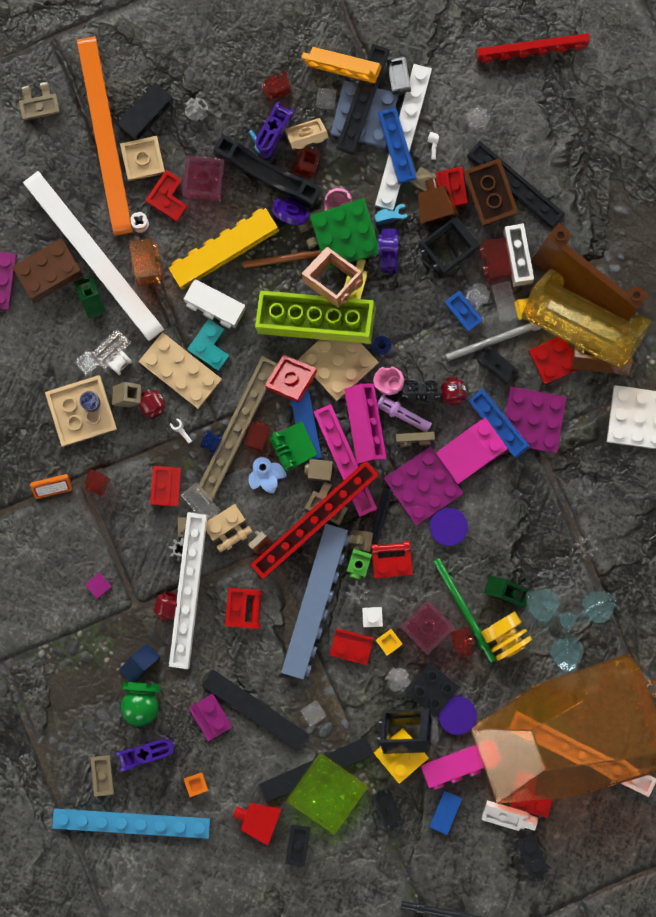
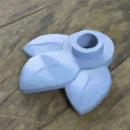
[249,457,287,494]

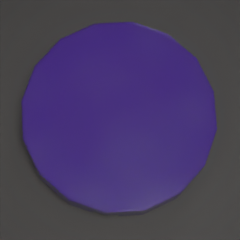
[272,198,310,225]
[429,508,468,546]
[438,696,477,735]

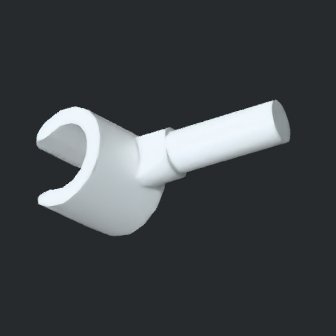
[427,132,439,160]
[170,419,192,444]

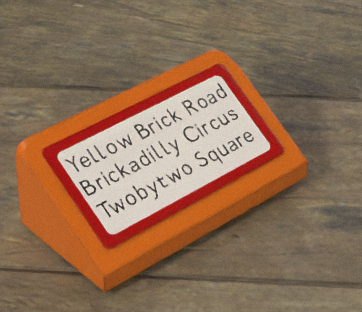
[30,474,72,499]

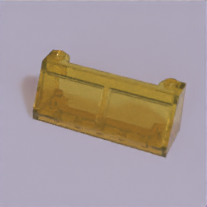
[521,269,652,370]

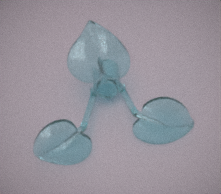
[526,589,617,673]

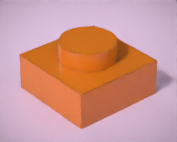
[184,772,209,797]

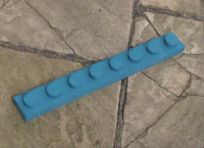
[52,808,210,839]

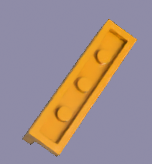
[301,47,382,83]

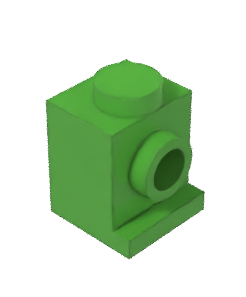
[347,549,372,580]

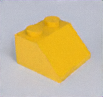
[374,728,429,784]

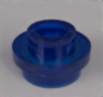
[372,336,391,355]

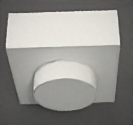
[362,607,383,628]

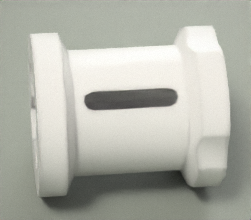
[131,212,149,233]
[107,351,132,376]

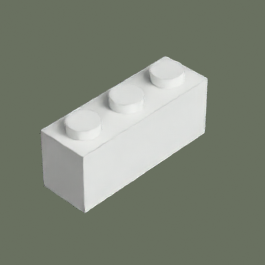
[503,224,534,287]
[184,279,246,329]

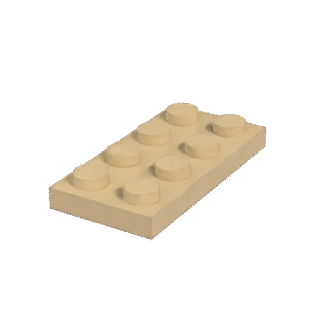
[138,332,222,409]

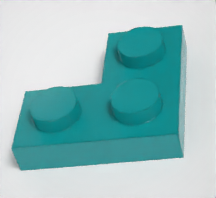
[187,319,229,372]

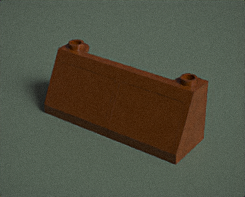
[531,223,649,329]

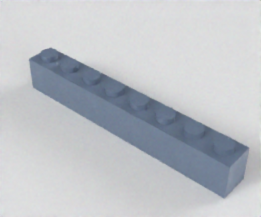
[281,524,349,680]

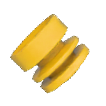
[480,611,532,660]

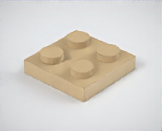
[285,118,329,149]
[120,136,165,181]

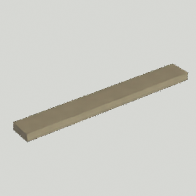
[195,356,278,501]

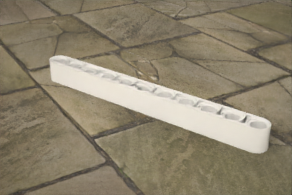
[23,171,164,341]

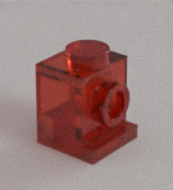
[261,70,291,99]
[292,146,321,178]
[84,469,110,496]
[450,627,474,657]

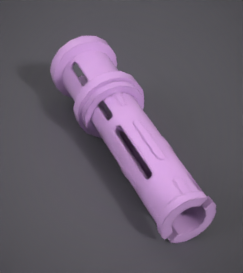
[377,394,432,432]

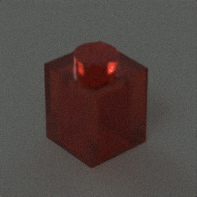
[244,421,270,452]

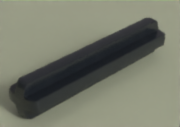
[371,488,393,544]

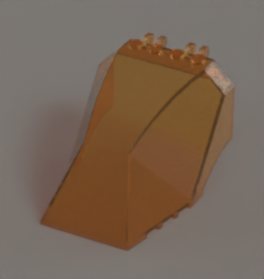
[471,654,656,804]

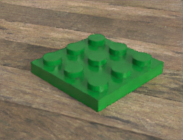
[310,198,379,270]

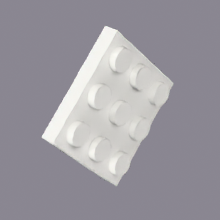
[606,385,656,449]

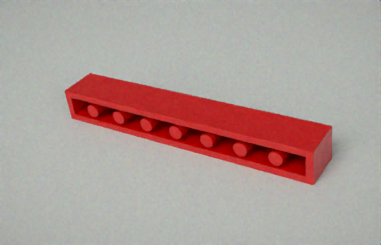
[250,461,379,579]

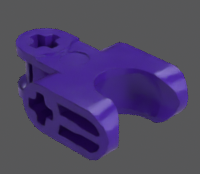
[255,101,295,160]
[378,229,399,273]
[114,739,174,772]

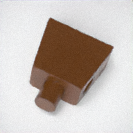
[418,178,459,226]

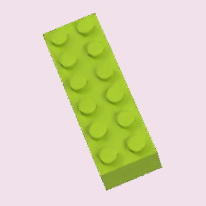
[255,291,376,344]

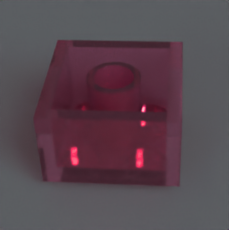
[182,156,225,202]
[400,600,455,655]

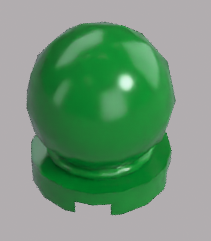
[120,682,161,727]

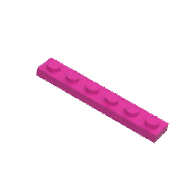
[313,404,377,517]

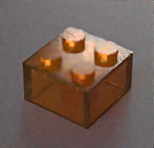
[129,238,163,287]

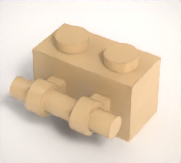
[206,504,253,553]

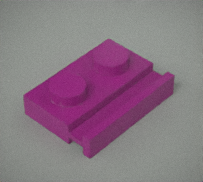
[189,693,233,741]

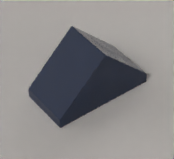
[118,644,160,682]

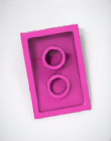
[435,417,508,485]

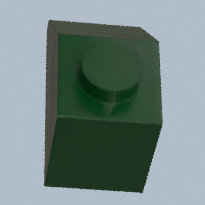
[74,275,106,319]
[484,575,530,608]

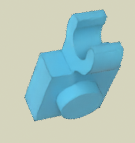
[374,204,407,226]

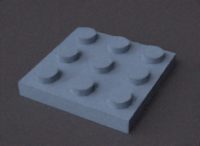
[331,80,399,148]

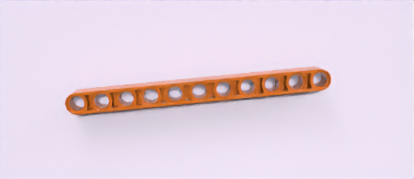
[77,36,133,236]

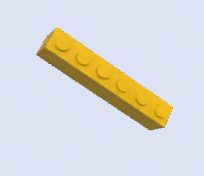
[169,208,279,290]

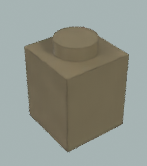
[112,382,141,408]
[304,459,333,482]

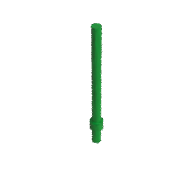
[433,558,496,663]

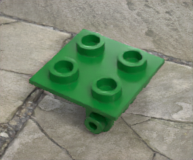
[269,421,318,472]

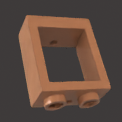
[302,247,363,308]

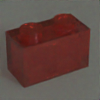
[479,237,512,281]

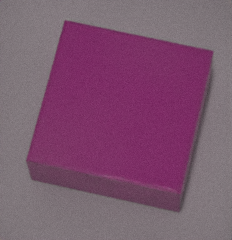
[85,572,112,599]

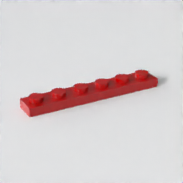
[476,33,590,63]

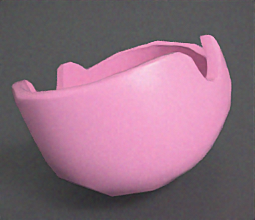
[324,188,352,210]
[373,366,405,395]

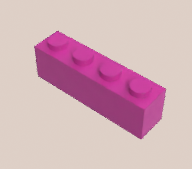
[344,384,387,464]
[421,738,502,790]

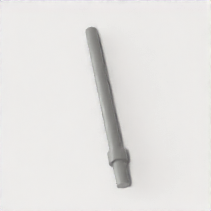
[445,315,554,362]

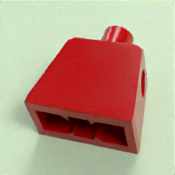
[233,803,281,845]

